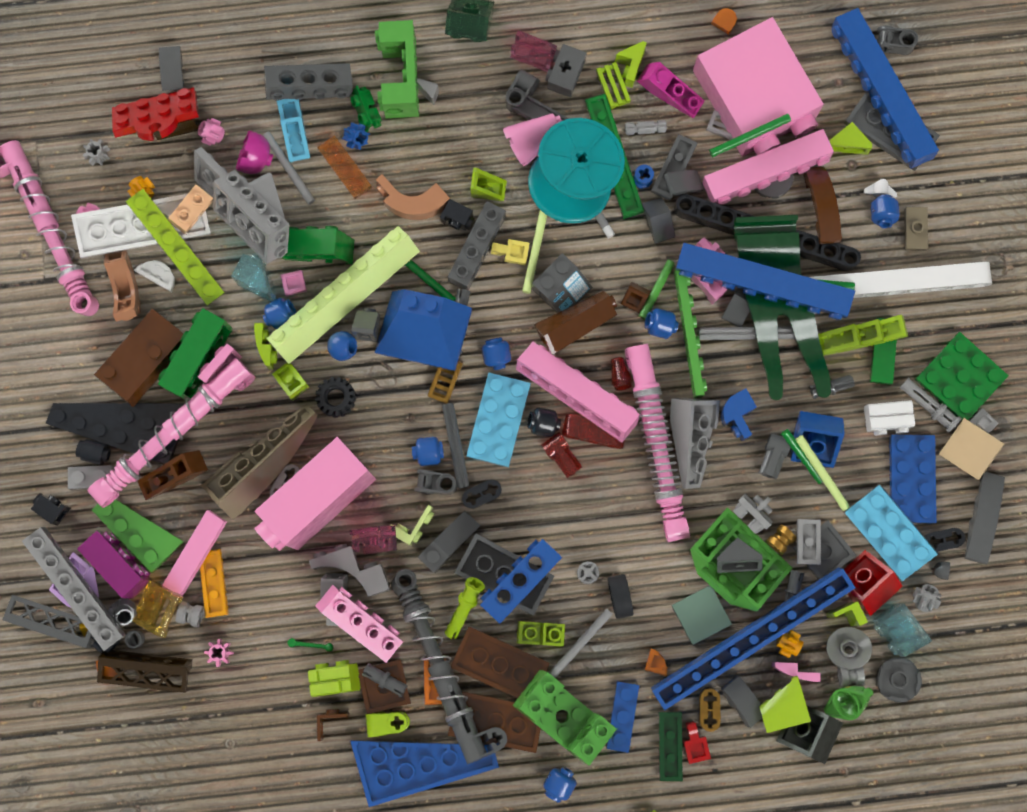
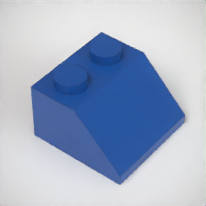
[791,411,845,468]

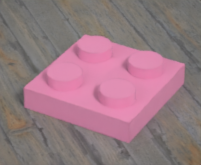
[198,344,242,384]

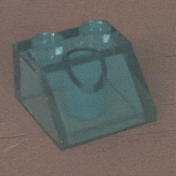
[231,254,278,302]
[873,604,932,657]

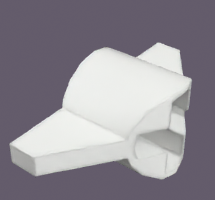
[864,179,897,198]

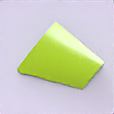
[759,676,811,733]

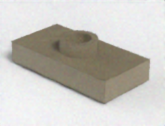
[904,207,928,251]

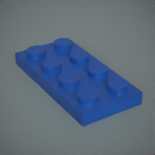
[889,434,937,524]

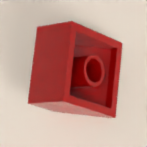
[844,550,903,617]

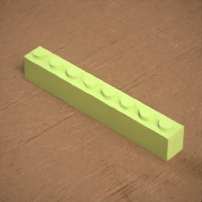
[266,226,420,364]

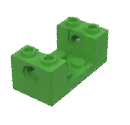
[375,20,419,118]
[512,670,617,766]

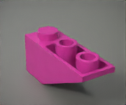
[637,62,705,118]

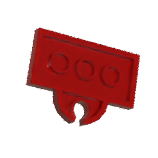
[112,87,199,141]

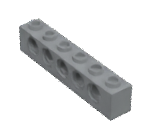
[22,527,126,651]

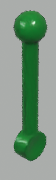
[287,638,334,652]

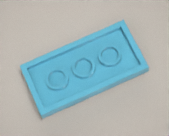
[466,373,531,468]
[845,484,938,581]

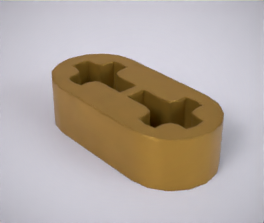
[699,688,721,732]

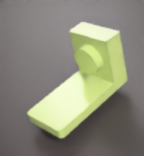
[387,505,434,546]

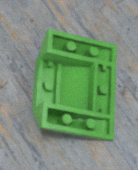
[690,507,793,612]

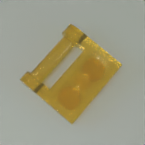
[132,580,183,638]

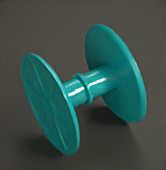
[528,118,625,223]

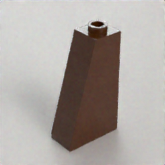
[534,291,617,355]

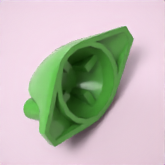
[823,686,873,720]

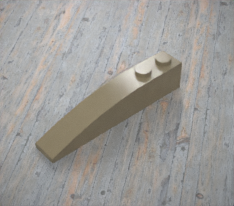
[201,404,318,520]

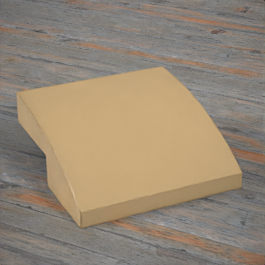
[939,418,1004,480]

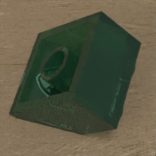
[445,0,495,42]

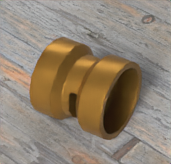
[766,524,797,555]

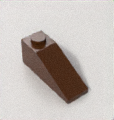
[137,450,208,500]

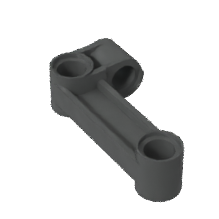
[506,69,569,121]

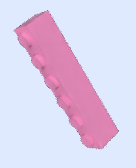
[702,129,834,205]
[516,342,640,442]

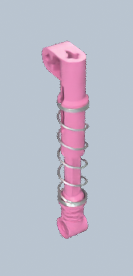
[0,140,99,316]
[87,358,256,508]

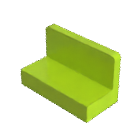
[825,601,868,626]

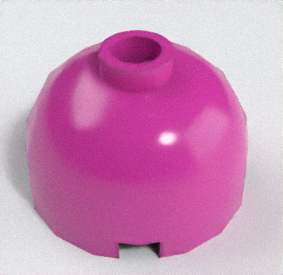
[236,130,273,174]

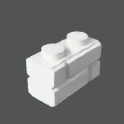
[864,400,915,436]

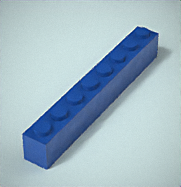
[831,8,939,169]
[676,243,855,320]

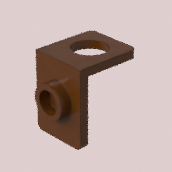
[317,709,350,741]

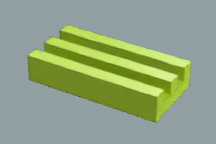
[596,62,631,109]

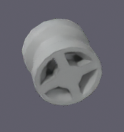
[577,561,599,584]

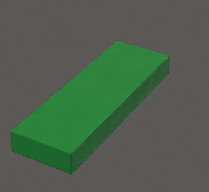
[870,318,897,385]

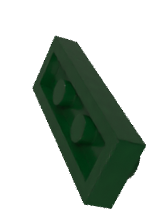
[658,712,683,781]

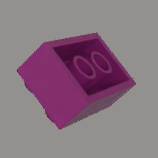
[77,530,152,599]

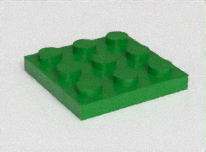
[915,332,1009,422]

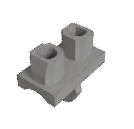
[733,493,773,534]

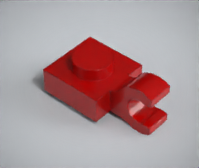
[683,721,711,764]

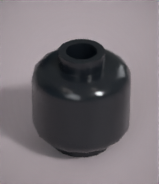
[527,407,561,438]

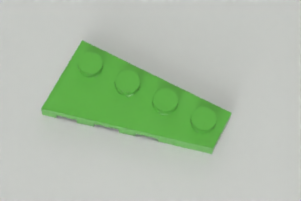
[92,499,185,573]

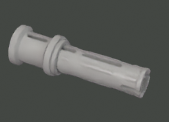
[900,378,962,433]

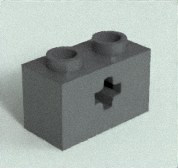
[545,44,587,98]

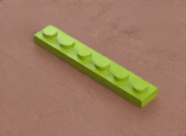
[125,189,224,306]

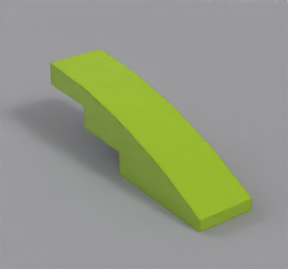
[818,314,908,356]

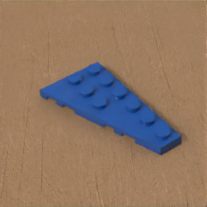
[350,740,499,807]

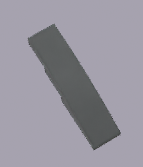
[965,472,1005,565]

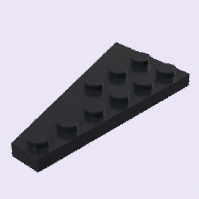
[45,403,185,464]

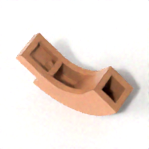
[376,174,450,220]
[104,250,141,321]

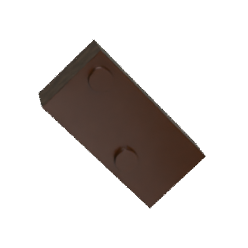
[94,309,184,407]

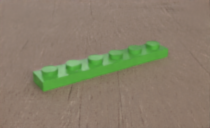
[674,269,707,399]

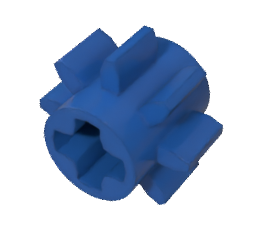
[342,122,370,150]

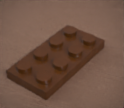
[451,626,550,698]
[448,692,541,753]

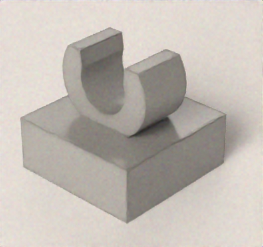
[969,408,999,434]

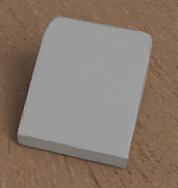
[417,78,439,105]

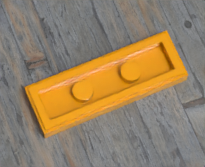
[200,549,229,618]

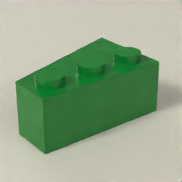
[282,226,355,265]

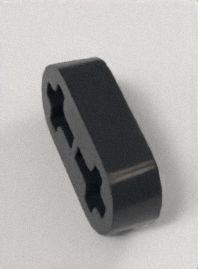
[462,479,502,509]
[924,528,965,552]

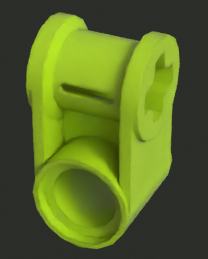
[365,711,410,737]

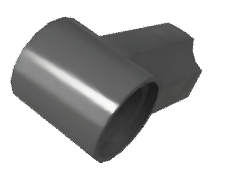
[758,432,791,479]

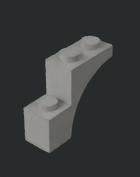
[309,544,391,597]

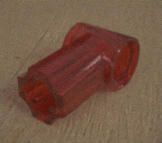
[541,432,582,478]

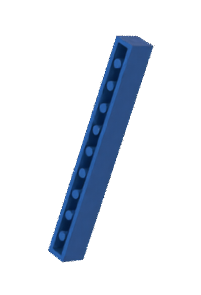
[651,567,855,711]

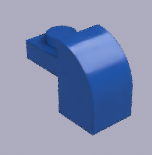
[721,388,757,441]

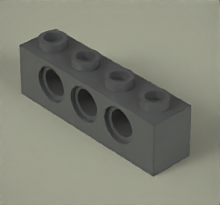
[264,63,353,101]
[448,201,506,290]

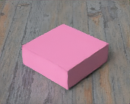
[281,270,307,297]

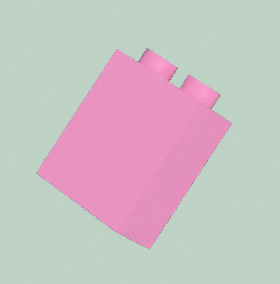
[693,17,824,157]
[254,437,376,551]

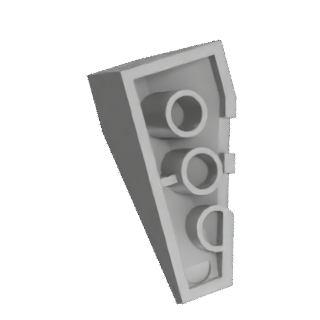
[670,398,720,489]

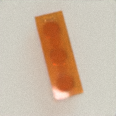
[317,135,372,199]

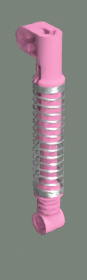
[625,344,690,542]

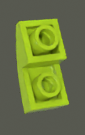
[254,323,278,370]
[517,621,565,647]

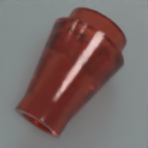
[611,357,633,391]

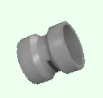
[175,601,204,628]
[837,666,865,688]

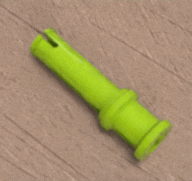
[445,577,485,639]

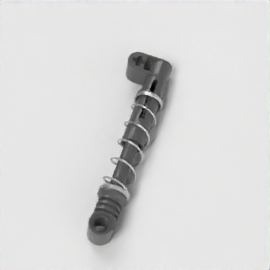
[391,569,507,765]

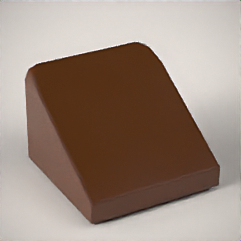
[621,282,651,314]

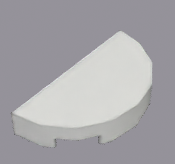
[134,260,175,293]

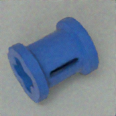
[633,165,654,189]

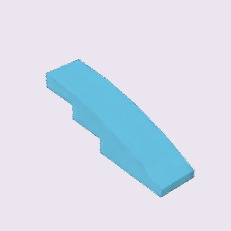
[277,83,311,162]

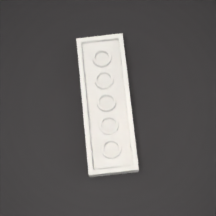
[71,194,211,258]

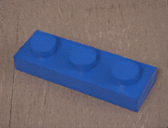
[606,681,640,753]

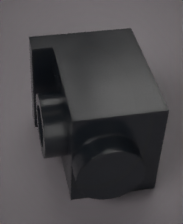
[440,199,475,231]
[31,493,71,526]

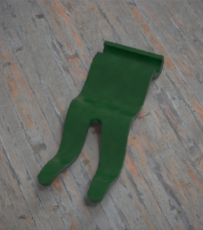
[734,215,831,401]

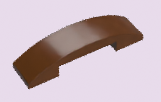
[803,166,842,244]

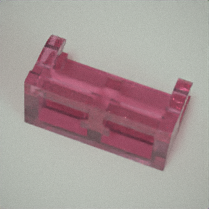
[510,30,557,72]
[350,526,397,555]

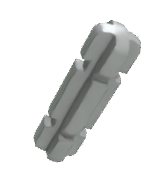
[625,120,667,135]

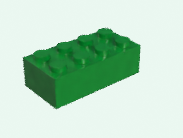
[158,308,233,401]

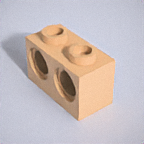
[168,184,213,235]

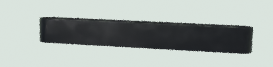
[674,194,861,271]

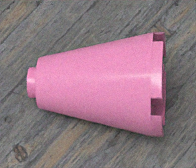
[503,113,562,167]

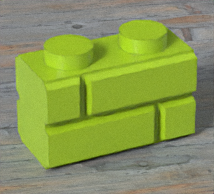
[308,660,361,697]

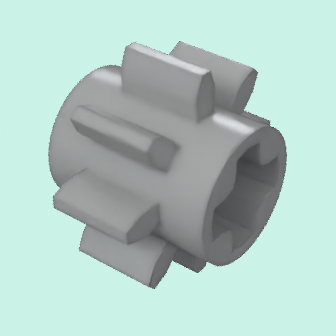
[83,139,110,166]
[912,584,942,612]

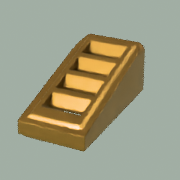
[428,360,464,404]

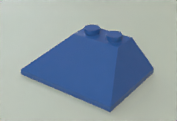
[375,289,472,371]

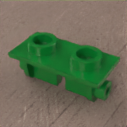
[350,85,382,132]

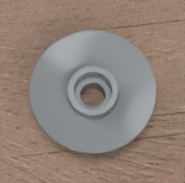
[826,627,872,670]

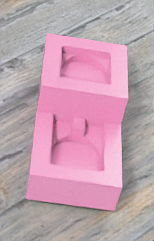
[772,662,820,682]

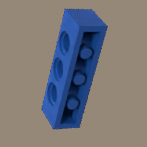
[480,539,562,624]

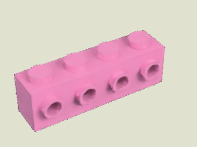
[315,585,403,663]

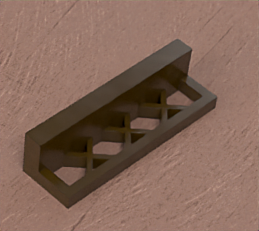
[97,650,193,693]

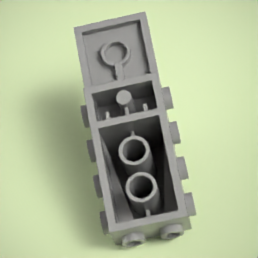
[194,147,289,264]

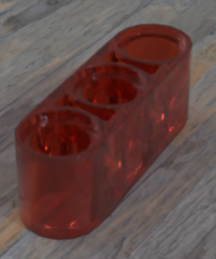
[561,414,625,449]

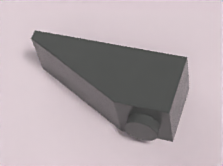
[418,511,481,573]

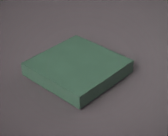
[671,585,732,645]

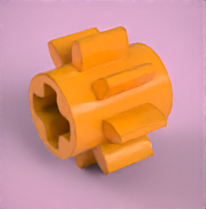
[127,176,156,198]
[776,630,804,658]

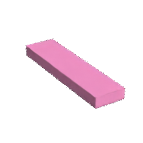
[162,510,227,597]

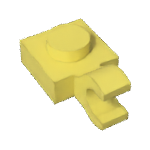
[491,239,530,265]

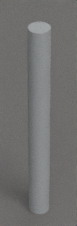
[263,131,315,205]
[548,608,613,678]

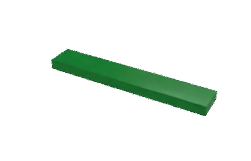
[585,94,644,219]

